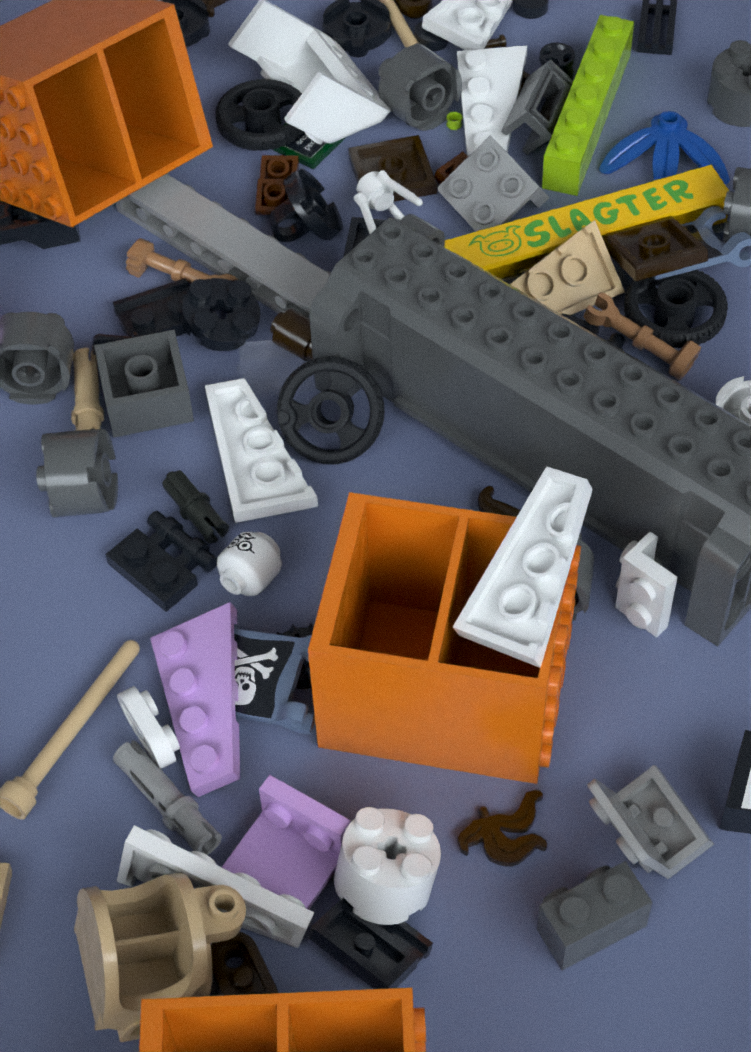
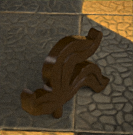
[458,790,547,867]

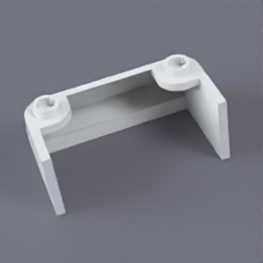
[228,0,391,145]

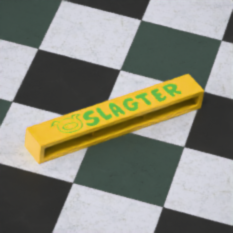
[445,165,729,279]

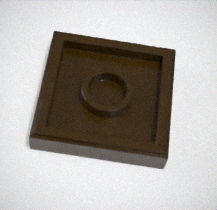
[348,135,437,202]
[602,216,708,281]

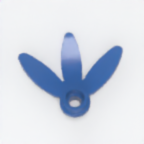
[599,111,730,184]

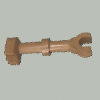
[126,238,238,284]
[583,292,702,381]

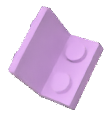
[222,774,351,910]

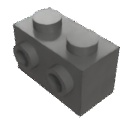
[537,861,652,971]

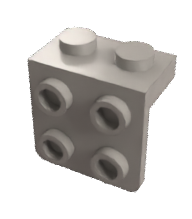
[587,765,714,879]

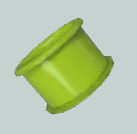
[446,112,463,130]

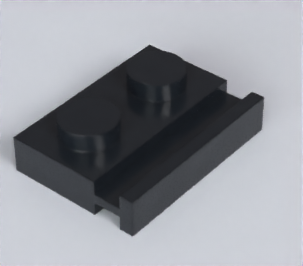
[113,278,189,337]
[309,898,433,989]

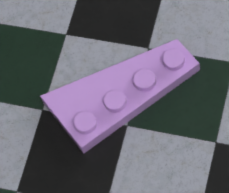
[150,602,240,797]

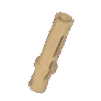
[71,348,104,430]

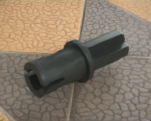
[162,470,229,544]

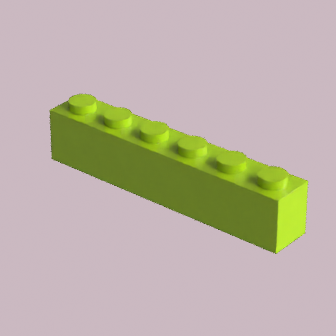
[542,15,634,196]

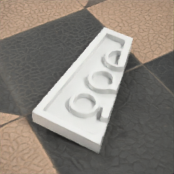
[422,0,514,50]
[457,45,527,156]
[205,378,318,523]
[453,466,593,668]
[117,825,314,948]

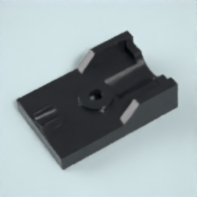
[0,201,81,249]

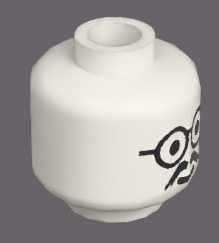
[217,532,282,596]

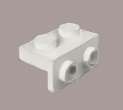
[615,532,677,638]

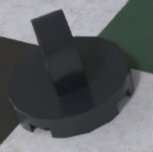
[269,168,343,242]

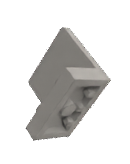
[437,135,549,231]

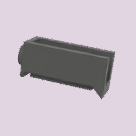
[501,59,573,155]

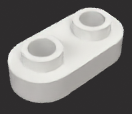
[117,686,180,769]

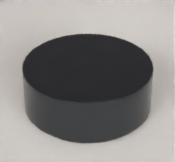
[514,0,549,19]
[414,21,448,52]

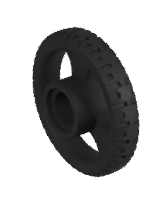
[215,79,304,151]
[624,269,728,349]
[277,356,385,464]

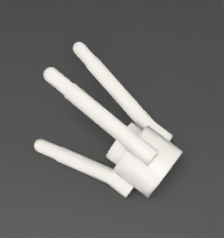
[354,170,423,234]

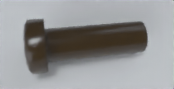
[485,34,507,48]

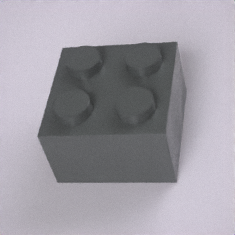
[94,330,194,438]

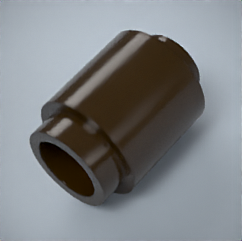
[270,308,313,361]

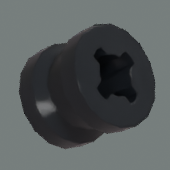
[539,42,575,79]

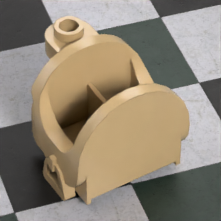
[74,872,246,1042]

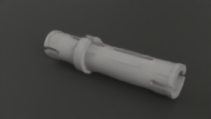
[113,740,222,855]

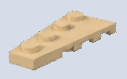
[510,220,625,316]

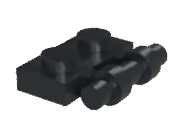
[105,511,217,612]

